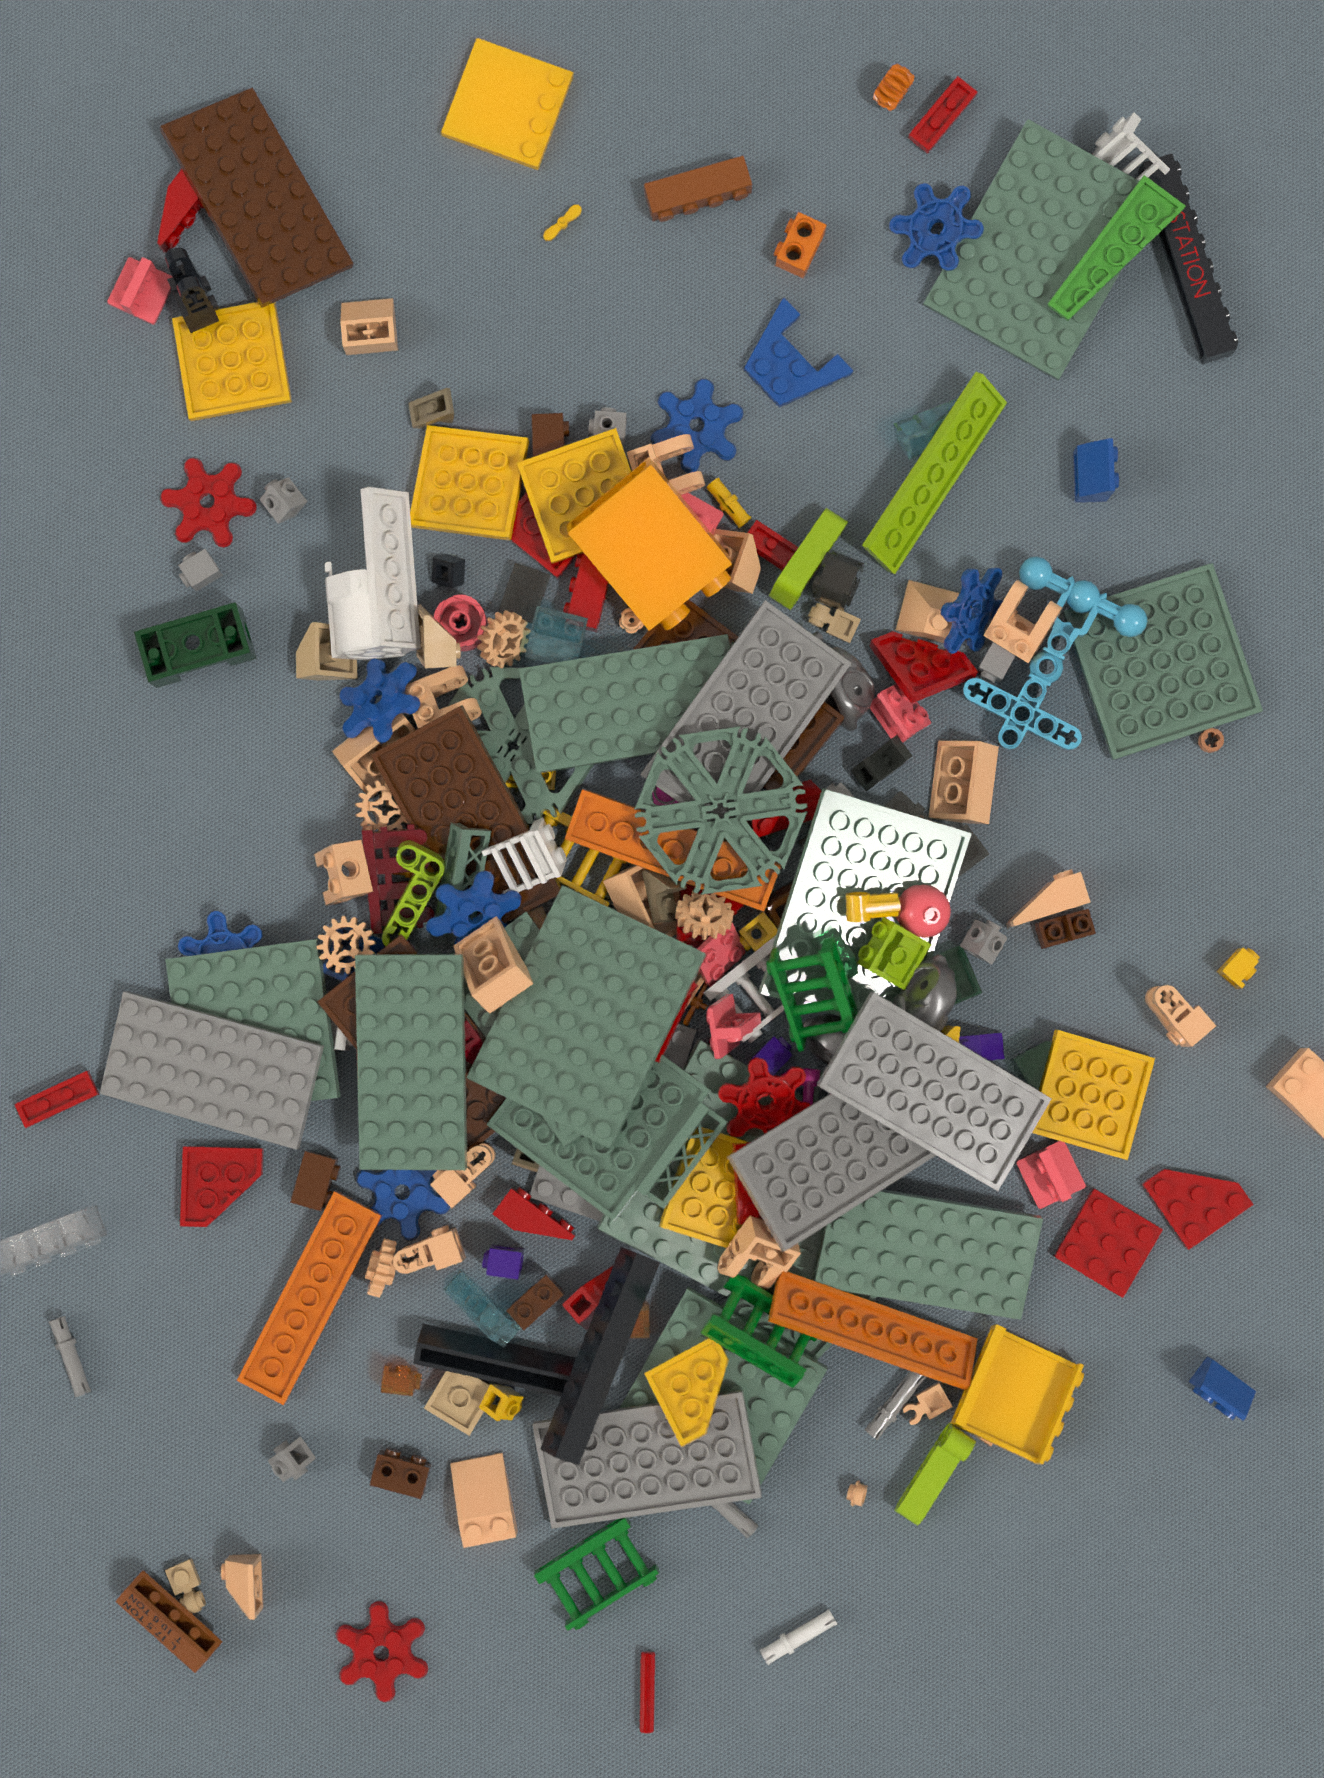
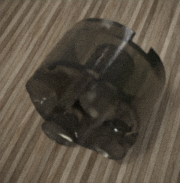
[812,551,864,612]

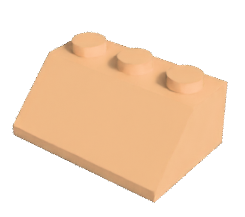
[332,713,415,799]
[928,741,999,824]
[603,865,677,937]

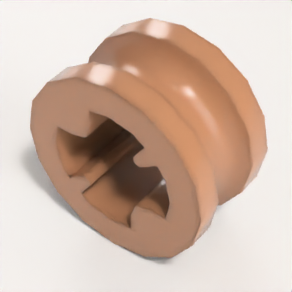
[1198,728,1224,753]

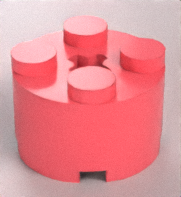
[434,595,488,652]

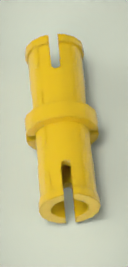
[706,477,752,528]

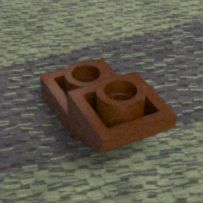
[1034,909,1096,949]

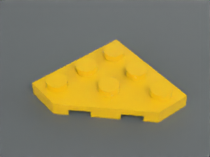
[644,1338,729,1447]

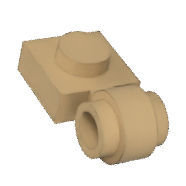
[808,603,861,644]
[165,1558,206,1614]

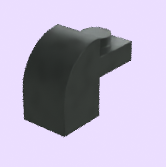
[851,735,912,792]

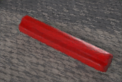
[640,1651,655,1733]

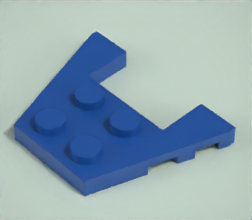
[744,298,853,408]

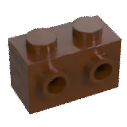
[370,1448,432,1499]

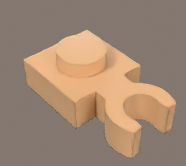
[902,1382,953,1425]

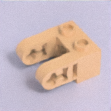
[627,434,705,495]
[983,580,1063,663]
[405,665,482,729]
[314,840,373,906]
[1145,985,1216,1047]
[430,1143,496,1208]
[718,1216,801,1290]
[393,1225,466,1274]

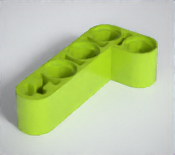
[769,508,848,610]
[382,840,444,946]
[894,1423,976,1526]

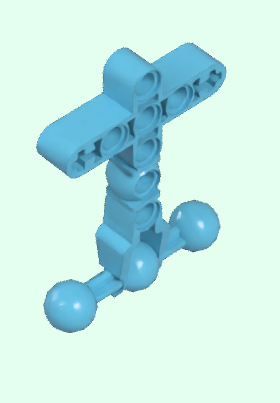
[963,556,1148,750]

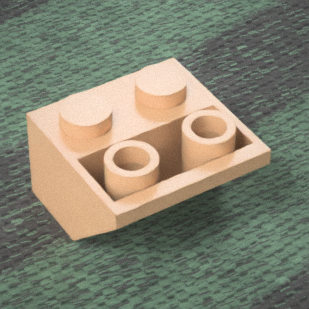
[340,298,398,355]

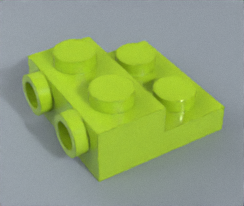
[857,917,931,990]

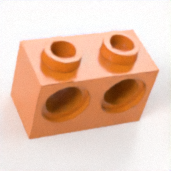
[773,212,827,279]

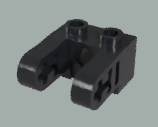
[165,248,220,333]

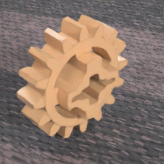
[477,610,531,668]
[355,780,408,831]
[675,890,734,940]
[317,916,376,974]
[365,1238,397,1298]

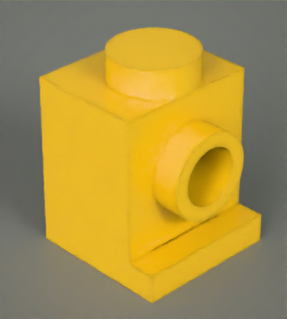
[738,912,778,952]
[1217,948,1260,989]
[479,1384,524,1421]

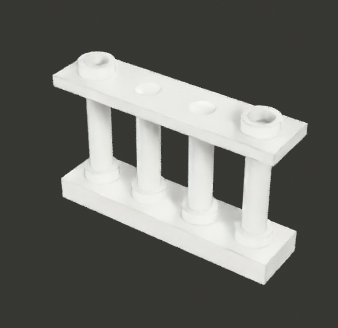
[704,936,784,1043]

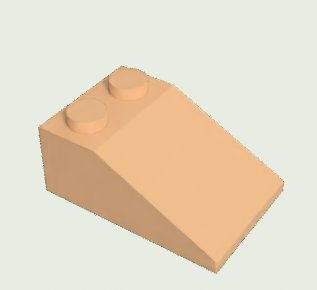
[1006,869,1090,928]
[453,916,533,1014]
[1266,1048,1324,1139]
[450,1452,518,1548]

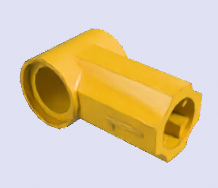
[846,892,900,922]

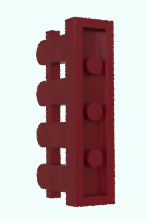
[362,823,434,934]

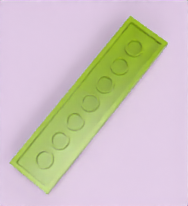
[862,372,1007,575]

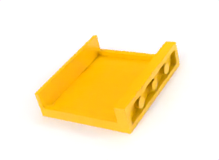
[950,1324,1084,1465]

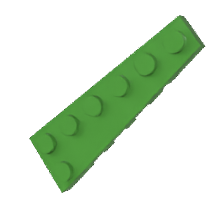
[1047,175,1186,321]

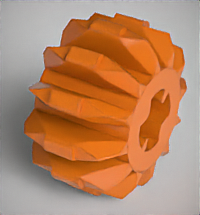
[873,64,914,111]

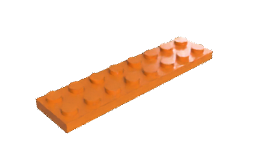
[565,788,781,911]
[237,1190,382,1405]
[768,1271,978,1390]

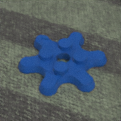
[889,183,984,271]
[651,379,743,473]
[940,568,1003,654]
[339,658,420,743]
[426,871,521,945]
[178,911,262,956]
[356,1170,450,1240]

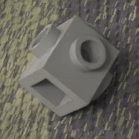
[589,408,627,445]
[259,477,308,524]
[960,919,1007,965]
[268,1437,316,1482]

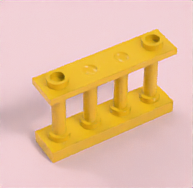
[543,807,626,907]

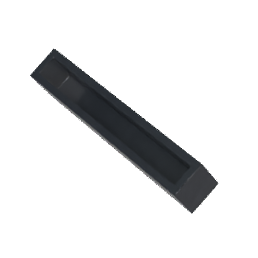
[413,1324,576,1397]

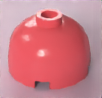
[897,884,951,938]

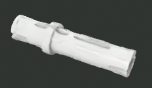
[760,1609,838,1665]

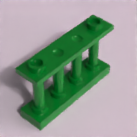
[766,938,859,1052]
[700,1274,817,1388]
[534,1517,659,1631]

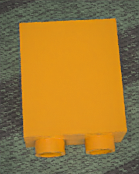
[567,457,732,631]

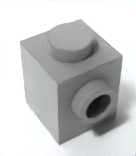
[178,549,223,592]

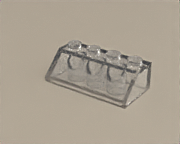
[0,1205,107,1277]

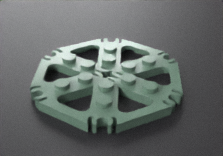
[447,667,594,825]
[634,726,807,895]

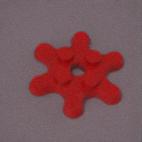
[160,457,257,548]
[718,1057,811,1137]
[336,1601,428,1703]

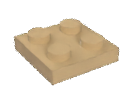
[424,1371,490,1436]

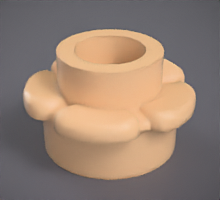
[619,608,644,634]
[847,1480,867,1507]

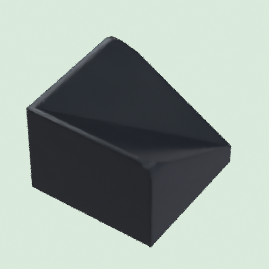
[432,554,465,588]

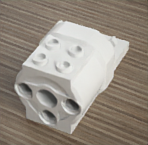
[325,487,421,661]

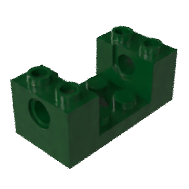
[134,602,257,688]

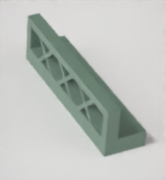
[435,823,491,920]
[636,1103,728,1209]

